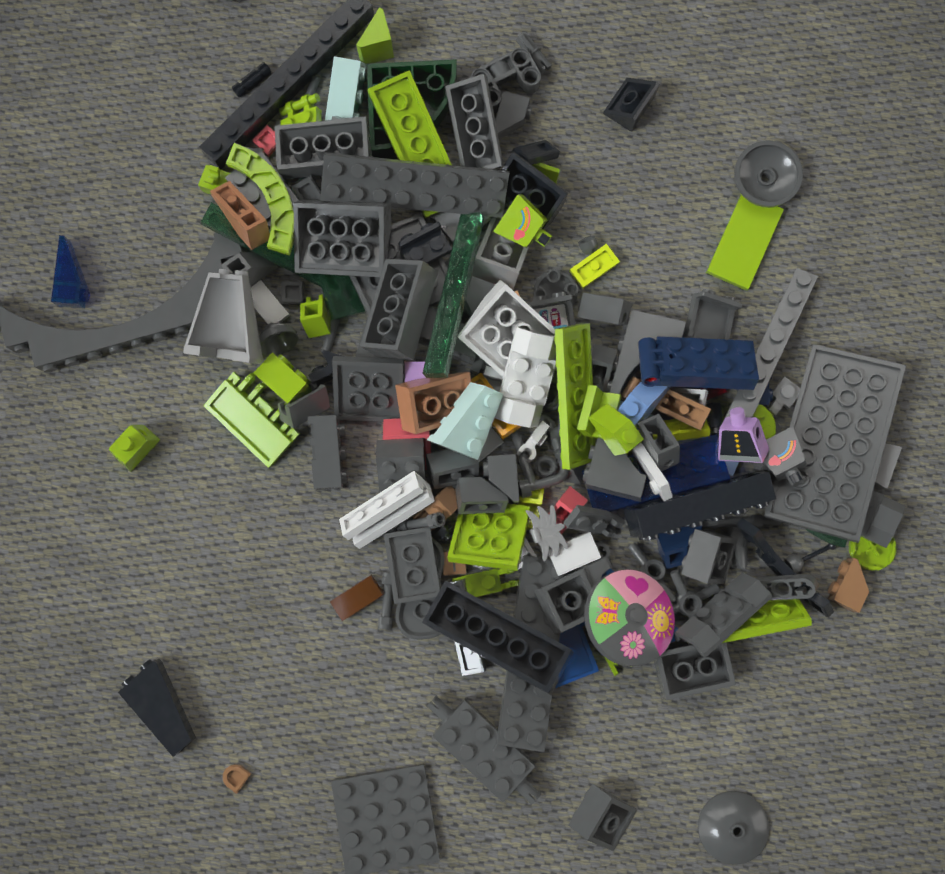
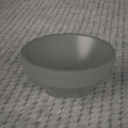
[259,322,299,356]

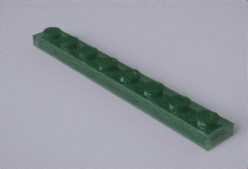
[422,212,485,378]

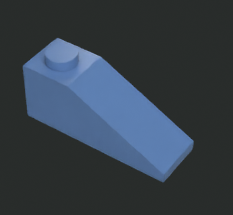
[617,382,671,430]

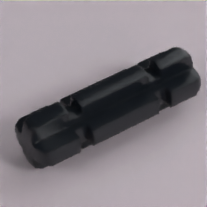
[232,62,271,98]

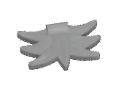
[526,505,568,561]

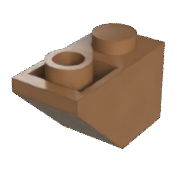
[413,486,458,532]
[828,558,869,613]

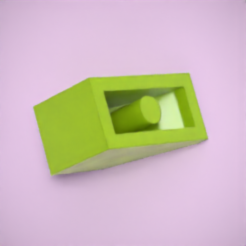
[588,404,644,456]

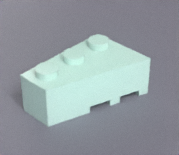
[325,56,367,121]
[427,382,503,460]

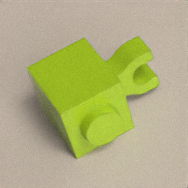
[198,165,230,195]
[300,294,331,338]

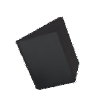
[603,78,660,132]

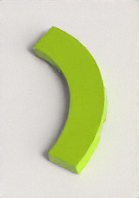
[226,143,294,255]

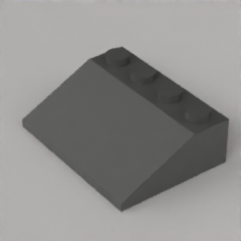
[293,200,391,277]

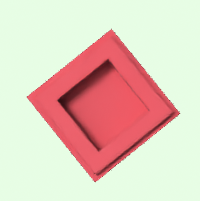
[252,125,276,157]

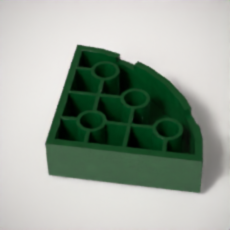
[367,59,457,158]

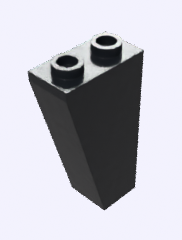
[118,659,196,757]

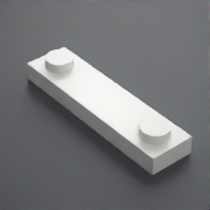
[630,442,672,501]

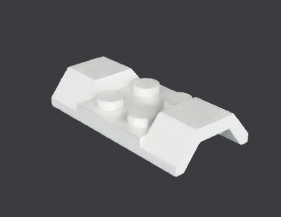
[494,327,556,428]

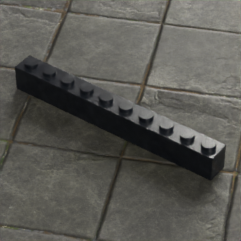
[199,0,374,170]

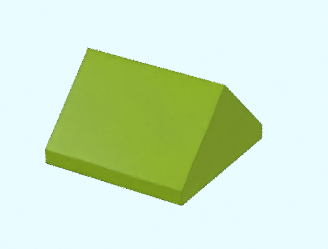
[356,7,394,65]

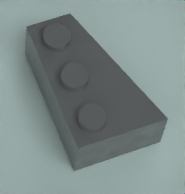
[308,415,348,490]

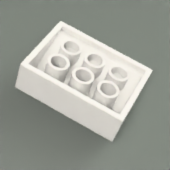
[457,280,555,377]

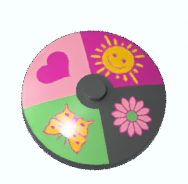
[584,569,675,666]

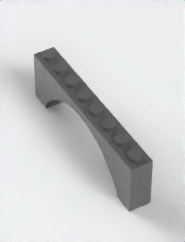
[583,310,686,502]

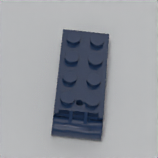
[638,336,759,390]

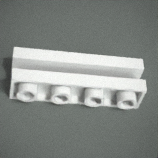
[339,471,434,549]

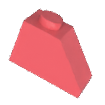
[548,486,588,534]

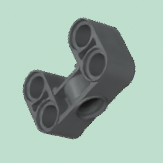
[471,48,541,113]

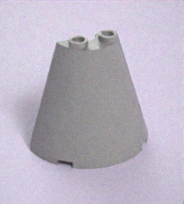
[183,269,263,364]

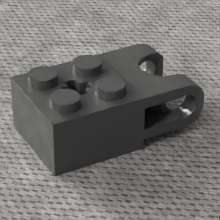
[534,557,612,634]

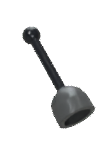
[783,541,837,574]

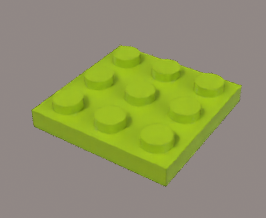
[447,504,531,571]

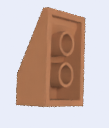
[395,372,471,434]

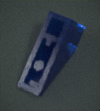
[51,235,90,309]

